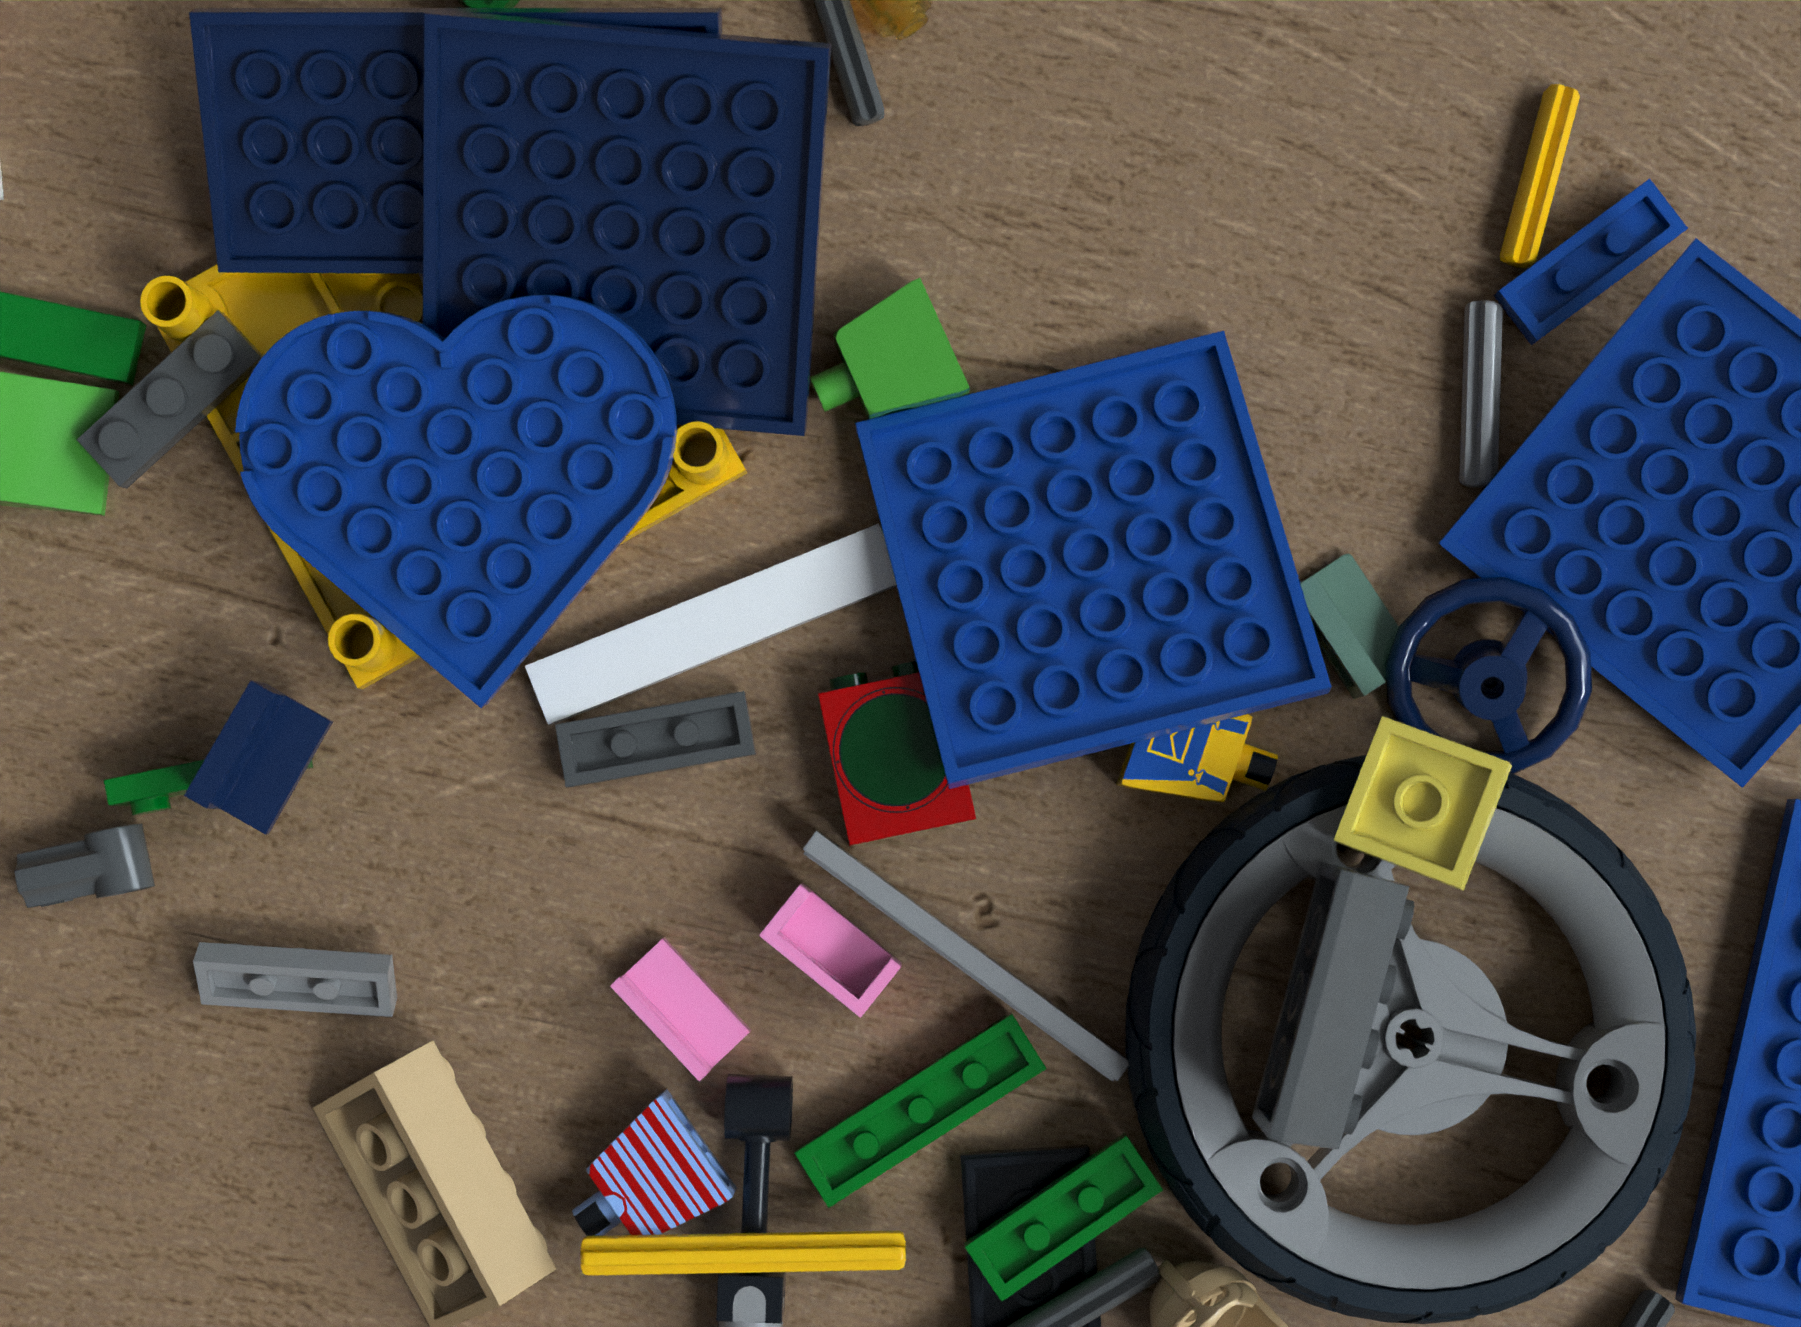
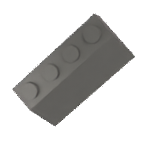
[1252,861,1414,1149]

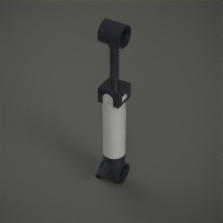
[716,1074,793,1327]

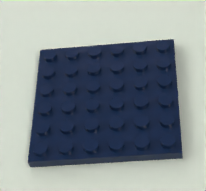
[423,9,831,436]

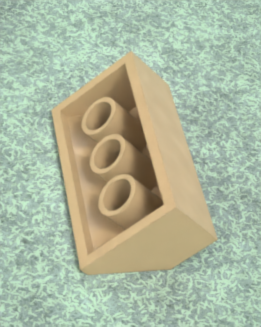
[313,1041,556,1327]

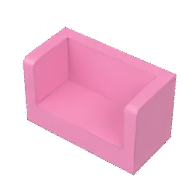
[759,883,902,1018]

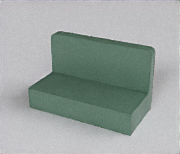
[1300,554,1399,699]

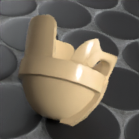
[1149,1260,1288,1327]

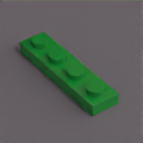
[794,1012,1047,1208]

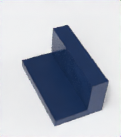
[184,680,333,835]

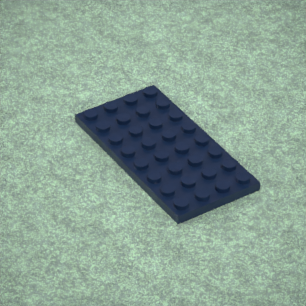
[189,8,722,274]

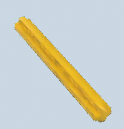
[580,1231,906,1276]

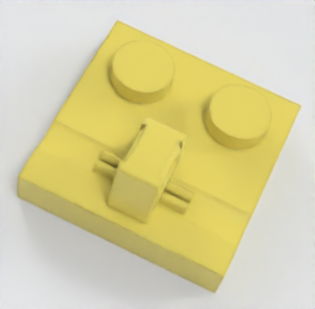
[1334,716,1512,891]

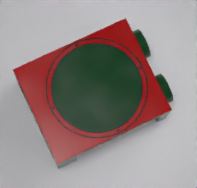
[818,661,976,846]

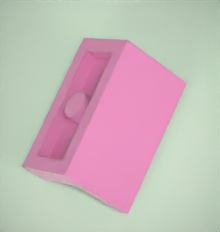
[610,937,751,1081]

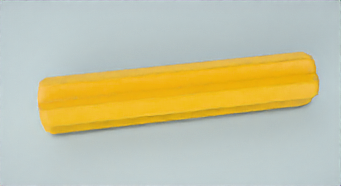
[1500,84,1580,268]

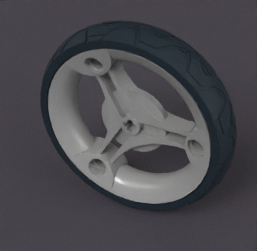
[1125,755,1696,1324]

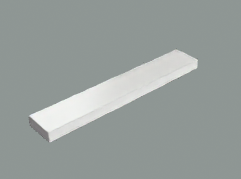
[525,524,896,726]

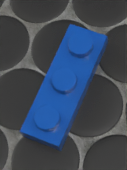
[1493,178,1688,346]

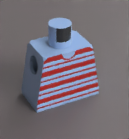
[572,1089,737,1236]

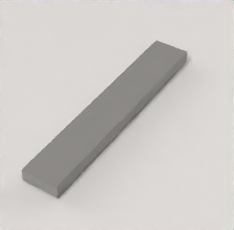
[803,831,1129,1082]

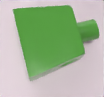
[810,278,970,419]

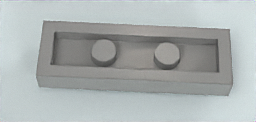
[193,942,397,1017]

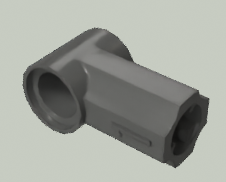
[14,823,155,908]

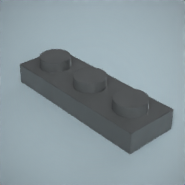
[77,310,263,489]
[555,691,757,788]

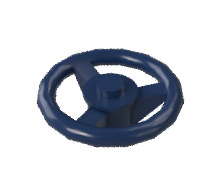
[1385,577,1592,774]

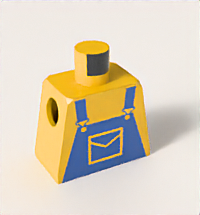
[1116,714,1278,803]

